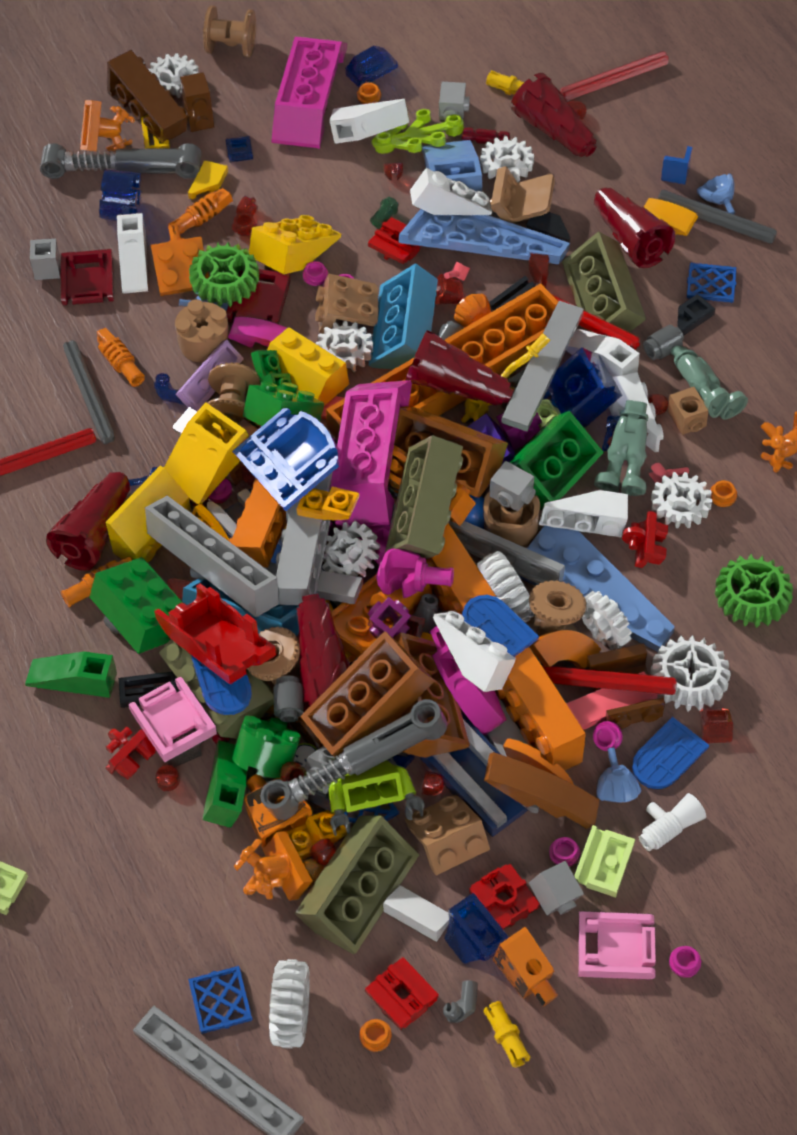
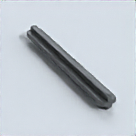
[658,190,777,244]
[63,340,115,444]

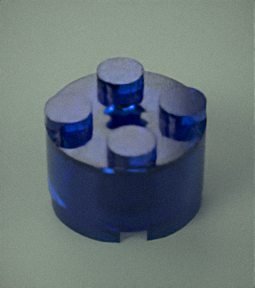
[99,169,142,221]

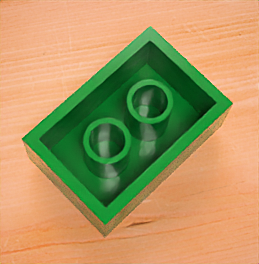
[509,411,604,510]
[90,557,183,654]

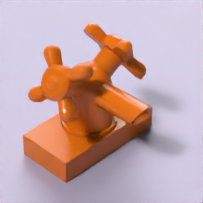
[80,100,135,152]
[760,411,797,473]
[234,831,312,901]

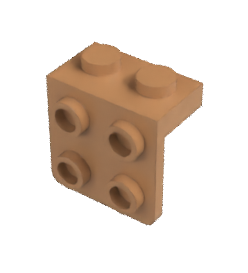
[490,166,555,223]
[315,273,378,334]
[405,795,490,876]

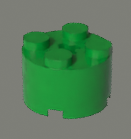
[232,716,300,778]

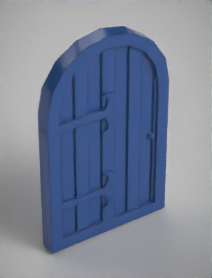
[462,595,539,657]
[191,655,252,715]
[632,717,709,789]

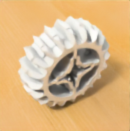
[477,551,534,623]
[650,635,731,712]
[269,959,310,1049]

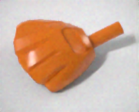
[454,294,491,327]

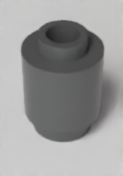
[643,325,684,360]
[273,676,304,723]

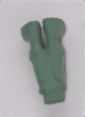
[671,346,748,420]
[594,400,649,496]

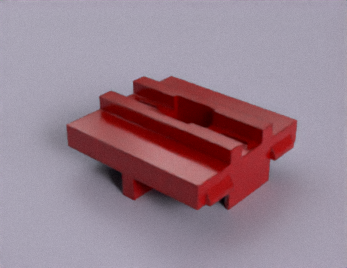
[368,217,421,264]
[469,864,540,933]
[365,957,439,1030]

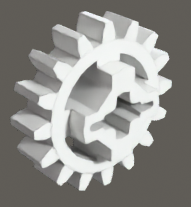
[148,53,199,98]
[480,136,534,182]
[316,321,373,372]
[651,472,712,528]
[322,521,380,577]
[582,591,632,650]

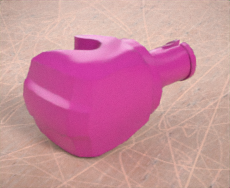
[377,548,454,598]

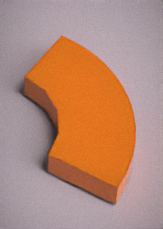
[529,630,602,669]
[503,738,574,785]

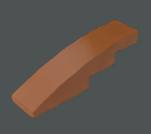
[484,752,599,829]

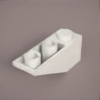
[330,99,409,144]
[410,168,492,215]
[117,213,148,294]
[566,329,640,378]
[605,373,663,452]
[539,490,628,537]
[433,611,516,692]

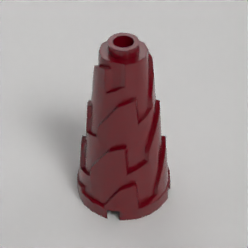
[510,73,597,157]
[594,187,676,268]
[405,330,514,406]
[46,472,131,571]
[297,594,350,712]

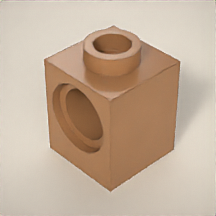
[668,387,709,435]

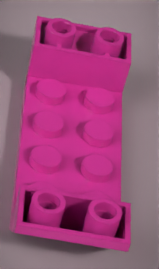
[271,36,348,148]
[330,380,412,528]

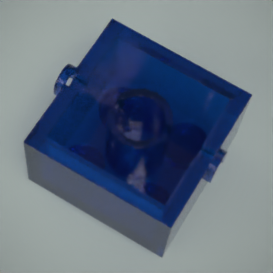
[548,347,623,429]

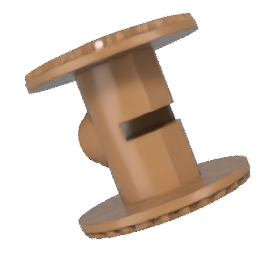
[203,5,256,58]
[207,362,261,425]
[526,580,586,652]
[247,627,301,690]

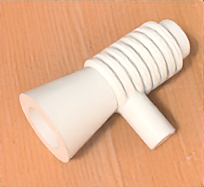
[639,793,706,851]

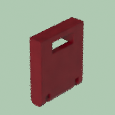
[61,249,114,306]
[226,269,291,324]

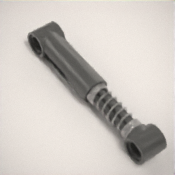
[40,143,202,179]
[260,700,447,820]

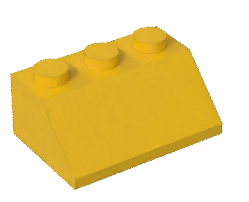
[267,327,349,406]
[106,466,192,562]

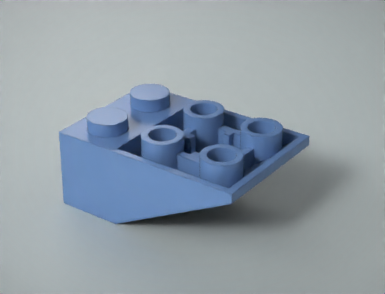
[422,140,482,192]

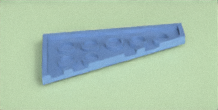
[398,209,570,265]
[518,526,675,652]

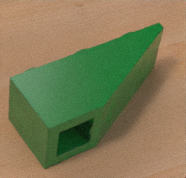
[25,651,117,698]
[202,740,246,828]

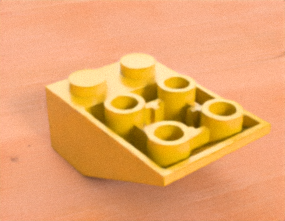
[249,215,342,274]
[164,402,249,505]

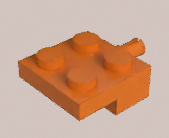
[151,224,209,296]

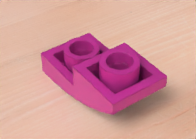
[228,317,287,348]

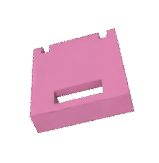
[128,677,217,762]
[578,912,655,979]

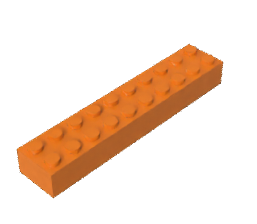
[326,283,558,440]
[426,523,586,770]

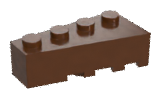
[107,49,188,144]

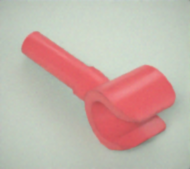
[444,262,470,281]
[649,463,689,483]

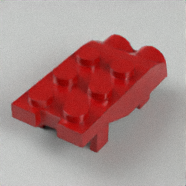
[154,584,276,684]

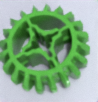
[189,242,259,307]
[715,554,793,628]

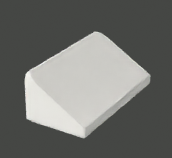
[383,886,453,942]

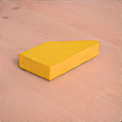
[188,160,228,199]

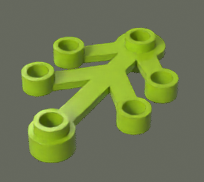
[372,109,464,154]

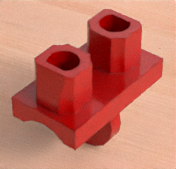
[622,511,668,568]
[105,727,157,780]

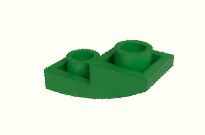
[251,350,291,386]

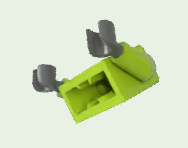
[329,760,424,836]

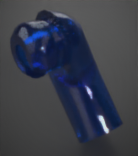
[154,373,184,404]

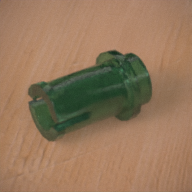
[370,197,399,229]

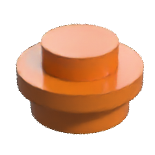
[357,83,381,104]
[710,480,737,507]
[359,1019,392,1052]

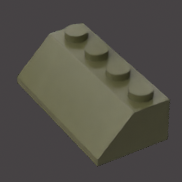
[562,231,646,333]
[385,435,463,559]
[159,639,274,739]
[295,816,419,954]

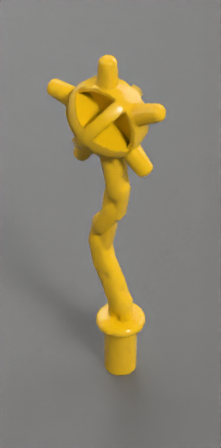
[461,333,551,423]

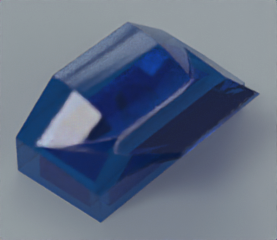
[345,46,398,88]
[444,893,509,964]

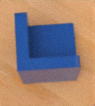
[661,146,692,184]

